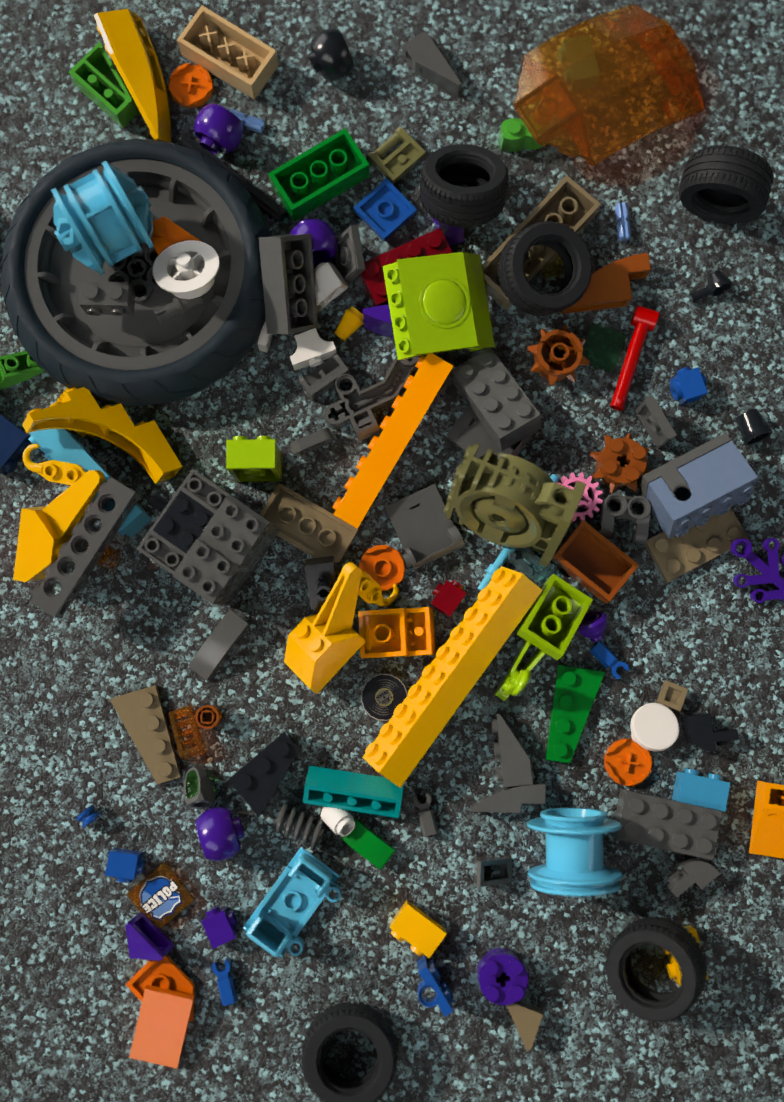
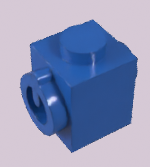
[669,367,708,405]

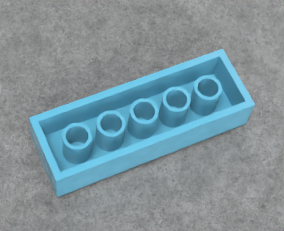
[28,429,152,538]

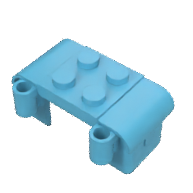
[243,847,342,957]

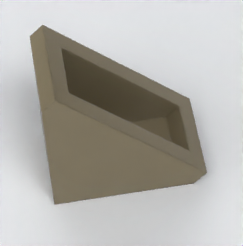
[506,1000,543,1051]

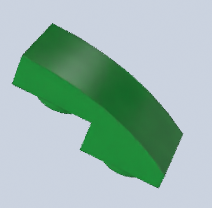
[341,819,396,870]

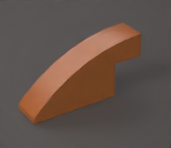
[561,252,651,314]

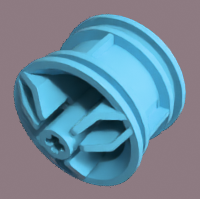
[51,161,154,275]

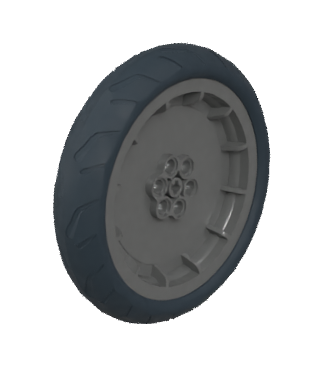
[1,139,271,406]

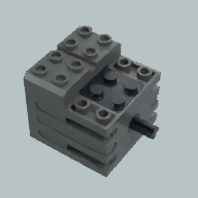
[137,469,281,606]

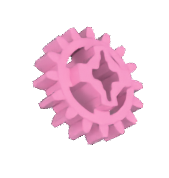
[557,472,603,523]

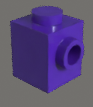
[201,906,238,949]

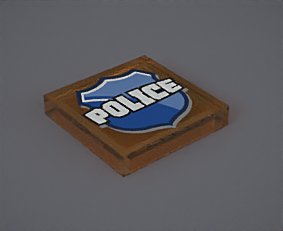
[126,861,195,930]

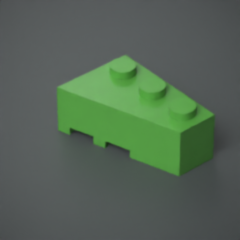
[69,42,138,128]

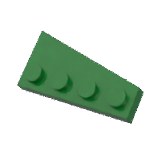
[545,665,605,763]

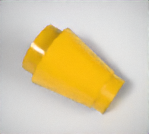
[334,306,364,341]

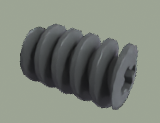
[273,802,327,851]

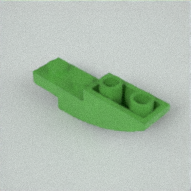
[0,351,44,390]

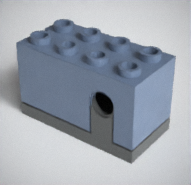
[639,433,758,539]

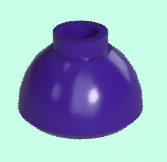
[577,611,607,642]

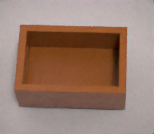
[551,520,639,604]

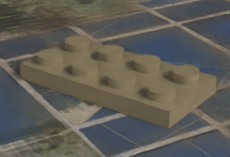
[260,483,359,563]
[644,507,749,583]

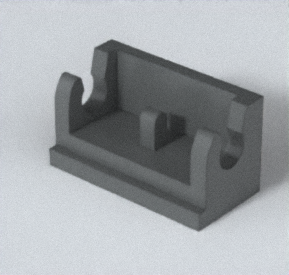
[298,353,350,401]

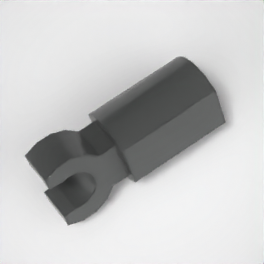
[413,792,439,837]

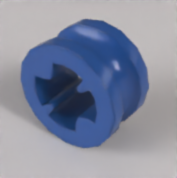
[76,805,101,829]

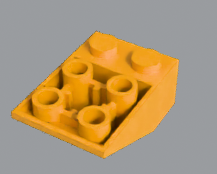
[749,781,784,859]

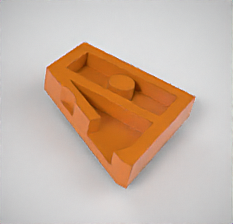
[150,216,202,255]

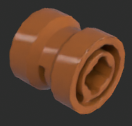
[195,705,223,729]

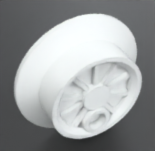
[153,240,220,299]

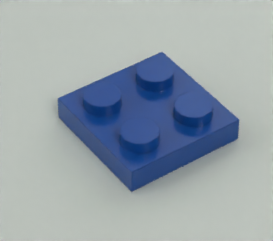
[353,178,417,242]

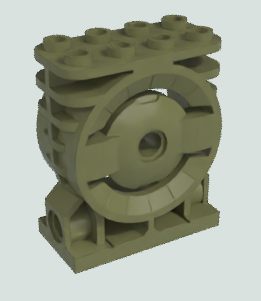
[443,442,587,567]

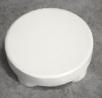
[630,703,679,751]

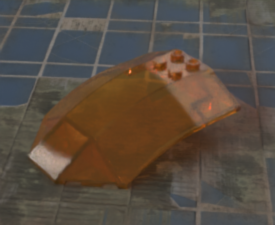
[513,4,705,167]

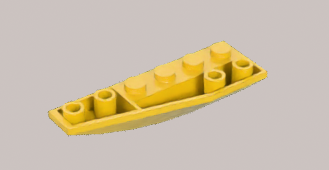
[94,9,171,143]

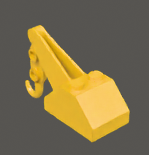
[13,444,105,582]
[284,562,399,694]

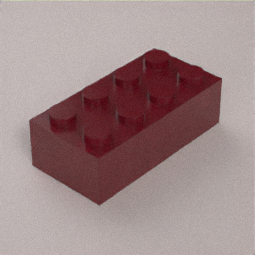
[359,228,453,307]

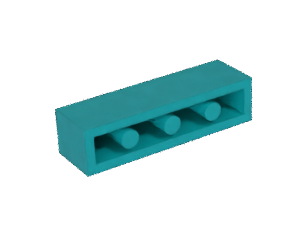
[303,765,404,818]

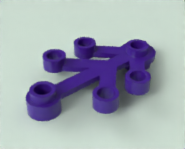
[730,538,784,603]

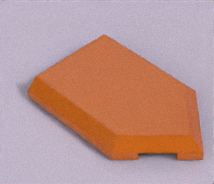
[125,954,195,1021]

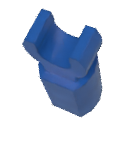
[589,640,629,680]
[212,958,238,1006]

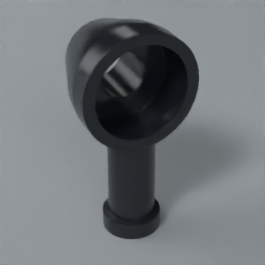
[688,270,733,304]

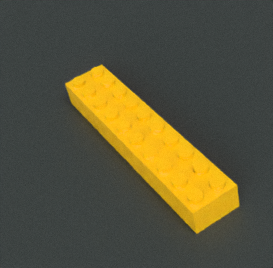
[362,566,542,788]

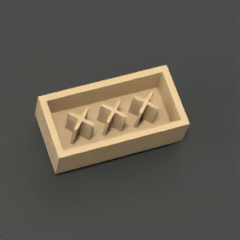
[177,5,279,100]

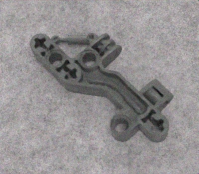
[324,350,457,442]

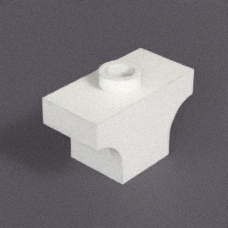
[290,328,337,371]

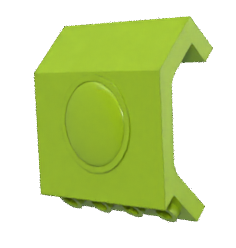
[383,252,495,360]

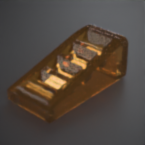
[168,705,206,760]

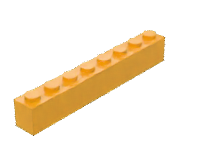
[332,353,453,529]

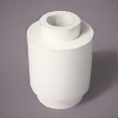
[321,807,355,837]

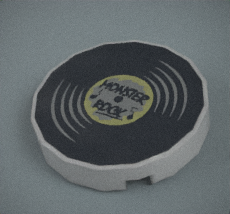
[361,674,408,721]

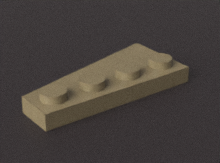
[110,685,182,784]

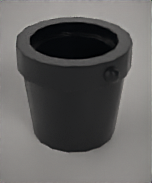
[736,409,773,446]

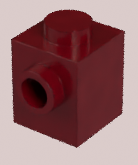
[430,580,466,618]

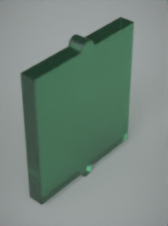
[582,323,627,373]

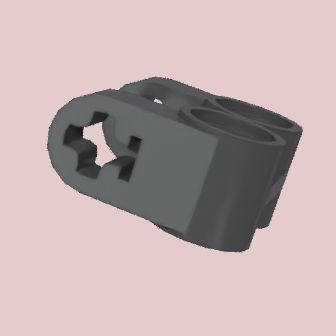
[598,493,651,544]

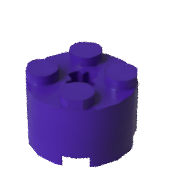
[476,947,528,1005]

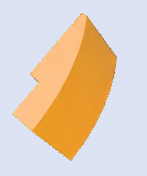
[358,607,436,658]

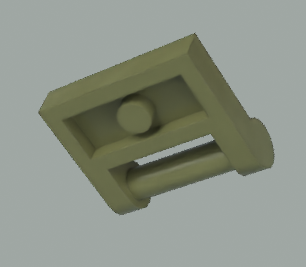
[366,126,426,184]

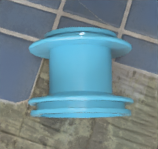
[527,808,623,896]

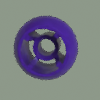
[194,103,243,154]
[290,219,338,268]
[196,807,244,862]

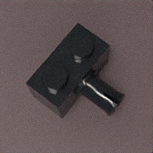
[304,556,340,611]

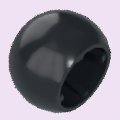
[308,28,354,81]

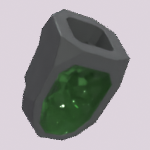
[184,766,215,809]

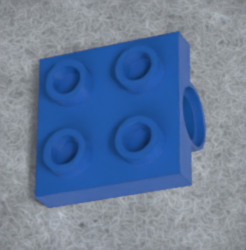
[417,956,454,1017]

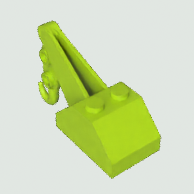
[494,574,593,701]

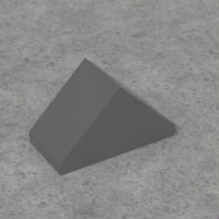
[474,856,512,887]

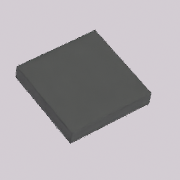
[334,225,365,285]
[635,395,677,449]

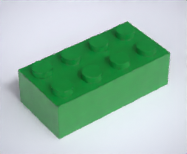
[268,128,370,221]

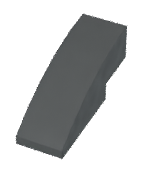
[189,609,250,681]
[471,783,546,813]

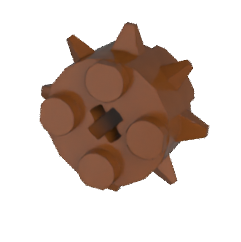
[527,325,590,386]
[590,433,650,493]

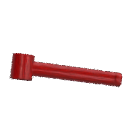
[610,305,659,411]

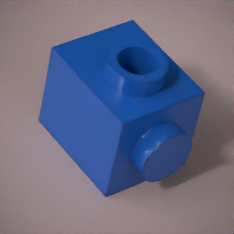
[105,848,145,883]

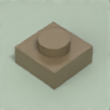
[656,680,688,711]

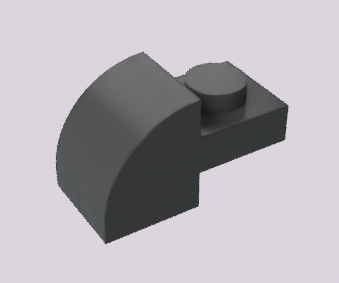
[665,858,720,898]

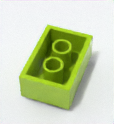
[226,436,282,482]

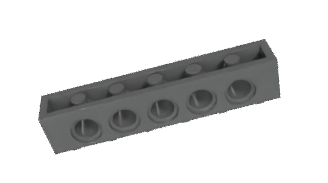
[30,477,140,619]

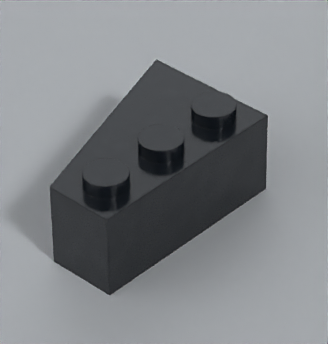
[228,731,302,817]

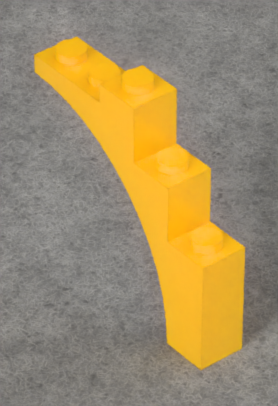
[22,387,183,484]

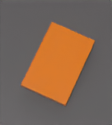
[129,985,195,1069]

